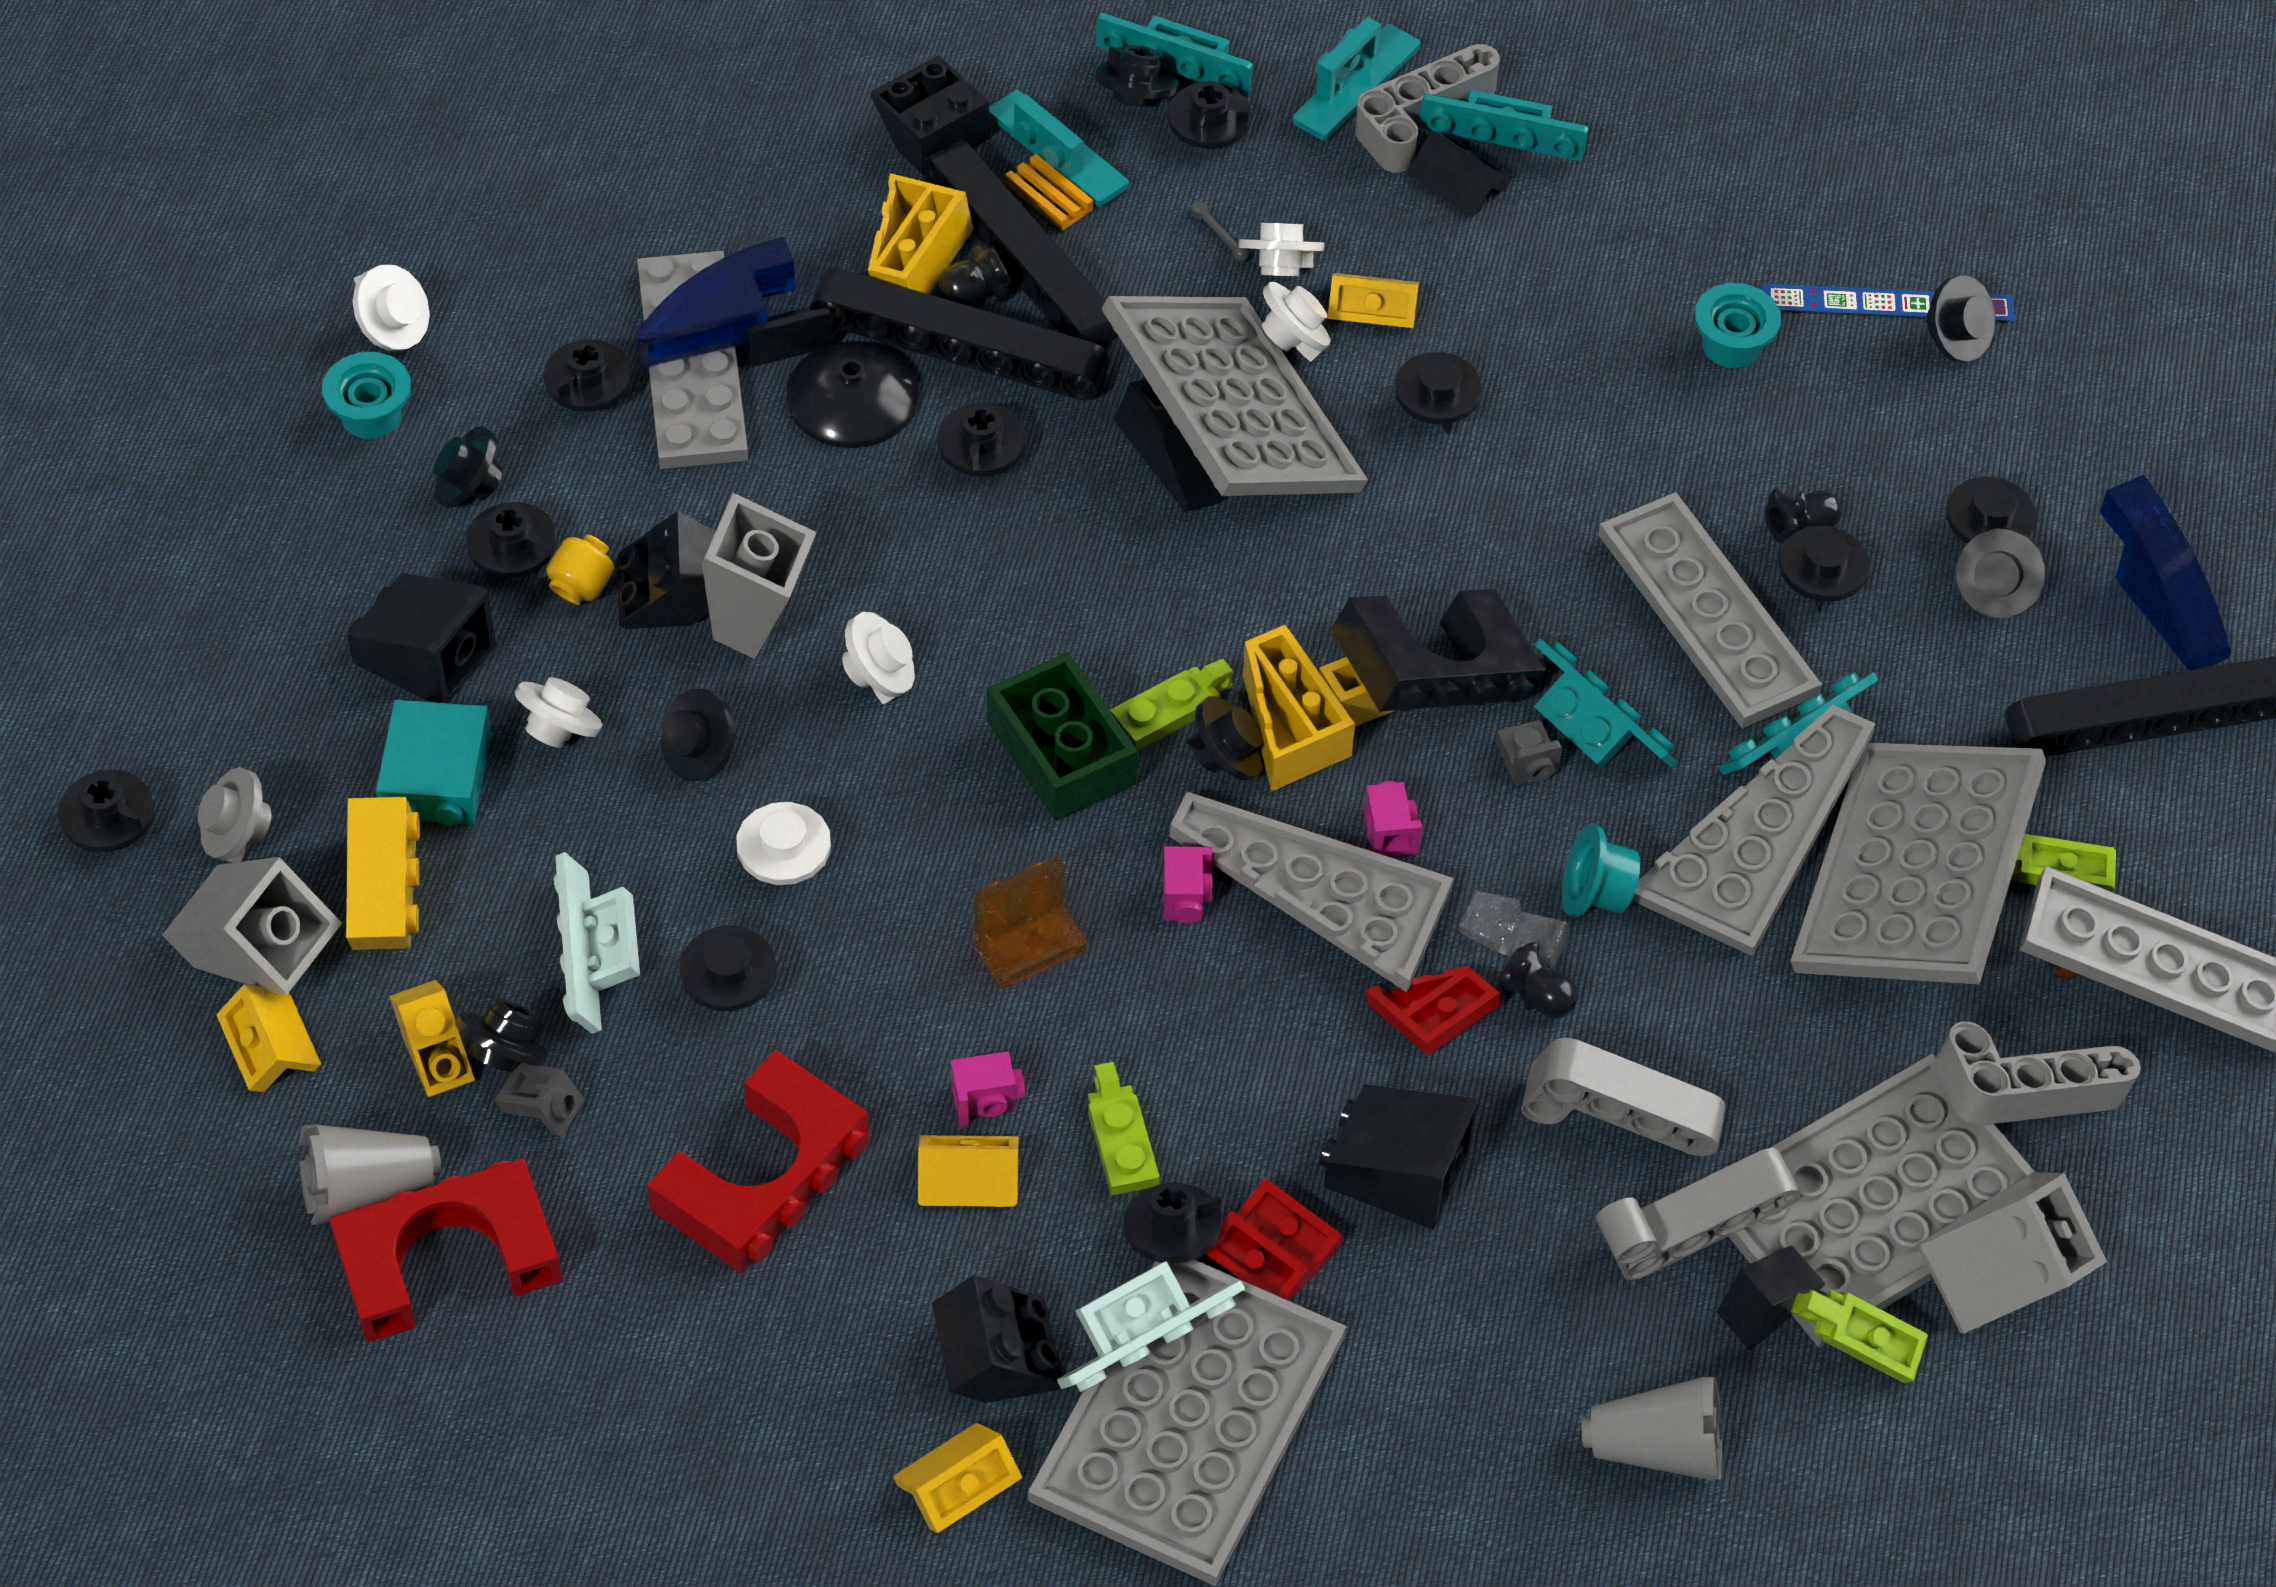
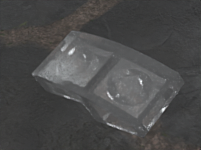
[1459,890,1569,969]

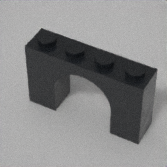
[1330,589,1545,712]

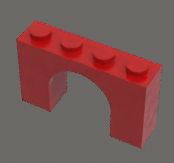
[647,1050,870,1274]
[329,1158,563,1343]

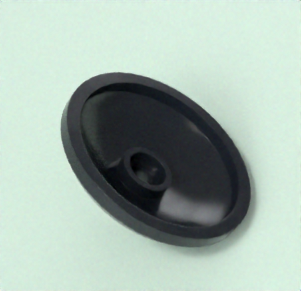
[787,341,918,448]

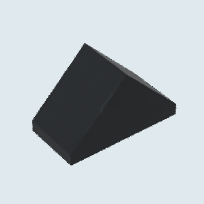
[1717,1245,1826,1351]

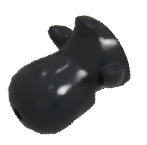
[939,244,1012,306]
[1765,488,1842,543]
[1498,942,1578,1018]

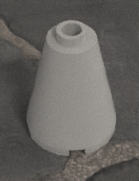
[299,1124,441,1225]
[1582,1376,1722,1480]

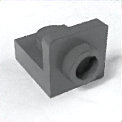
[1496,720,1562,784]
[494,1062,584,1136]

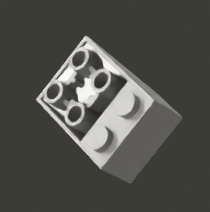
[1917,1172,2107,1333]

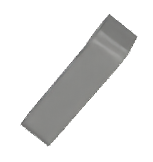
[1355,44,1500,173]
[1934,1021,2141,1125]
[1521,1038,1726,1156]
[1596,1148,1801,1280]

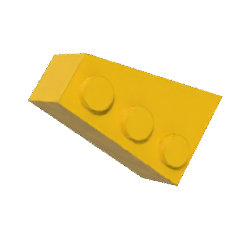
[1243,625,1355,792]

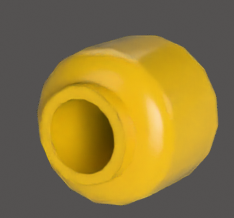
[546,534,614,605]

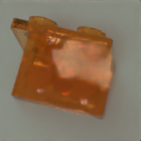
[974,857,1086,989]

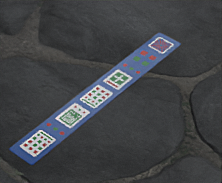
[1761,283,2015,321]

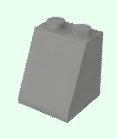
[702,493,816,659]
[162,857,342,995]

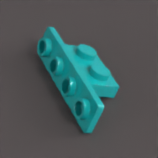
[1096,13,1253,96]
[1293,17,1421,141]
[989,90,1129,207]
[1419,90,1588,161]
[1534,638,1678,769]
[1719,671,1878,775]

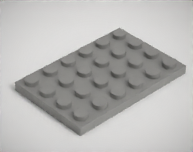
[1102,296,1368,496]
[1790,743,2046,984]
[1728,1053,2035,1348]
[1028,1259,1346,1586]

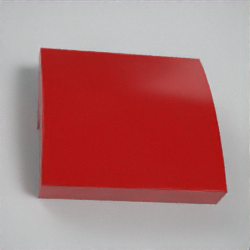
[1205,1178,1345,1301]

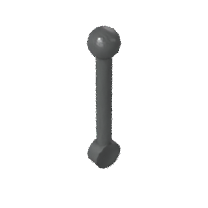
[1191,201,1250,262]

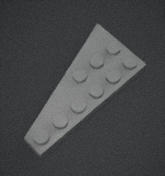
[1631,705,1875,956]
[1169,792,1454,992]

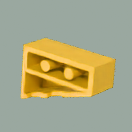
[868,173,973,294]
[346,797,420,950]

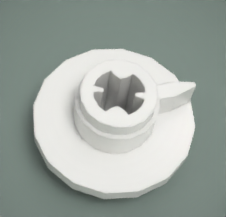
[1238,223,1324,276]
[352,265,430,351]
[1262,282,1331,362]
[842,612,915,705]
[515,677,603,748]
[736,802,831,885]

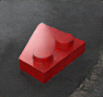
[1366,966,1500,1056]

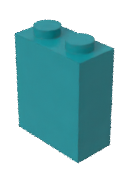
[376,700,492,826]

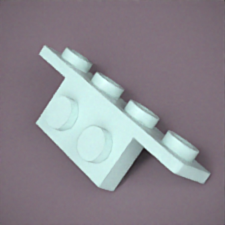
[554,852,640,1034]
[1057,1261,1245,1392]

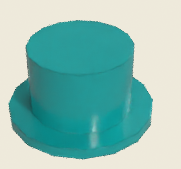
[1694,283,1781,368]
[322,352,411,439]
[1562,823,1640,917]

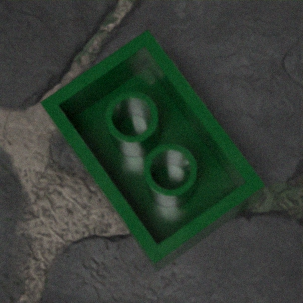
[987,652,1138,821]

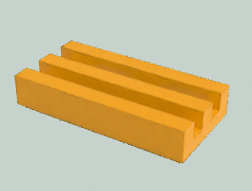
[1005,154,1093,231]

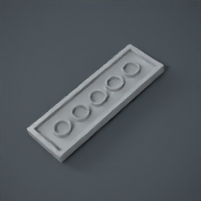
[637,251,749,469]
[1598,492,1822,729]
[2019,866,2276,1053]

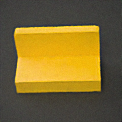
[1327,273,1419,328]
[216,984,321,1092]
[918,1135,1019,1207]
[893,1423,1023,1533]

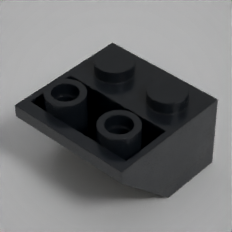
[871,55,990,175]
[617,511,715,629]
[932,1275,1062,1403]

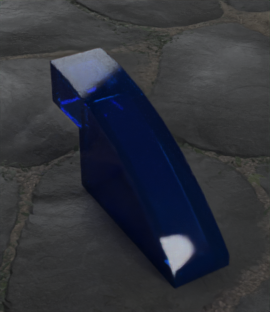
[636,236,795,368]
[2099,475,2231,671]

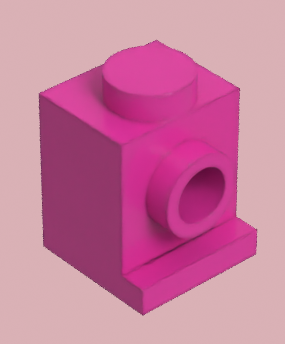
[1364,781,1422,857]
[1163,846,1212,923]
[951,1051,1025,1127]

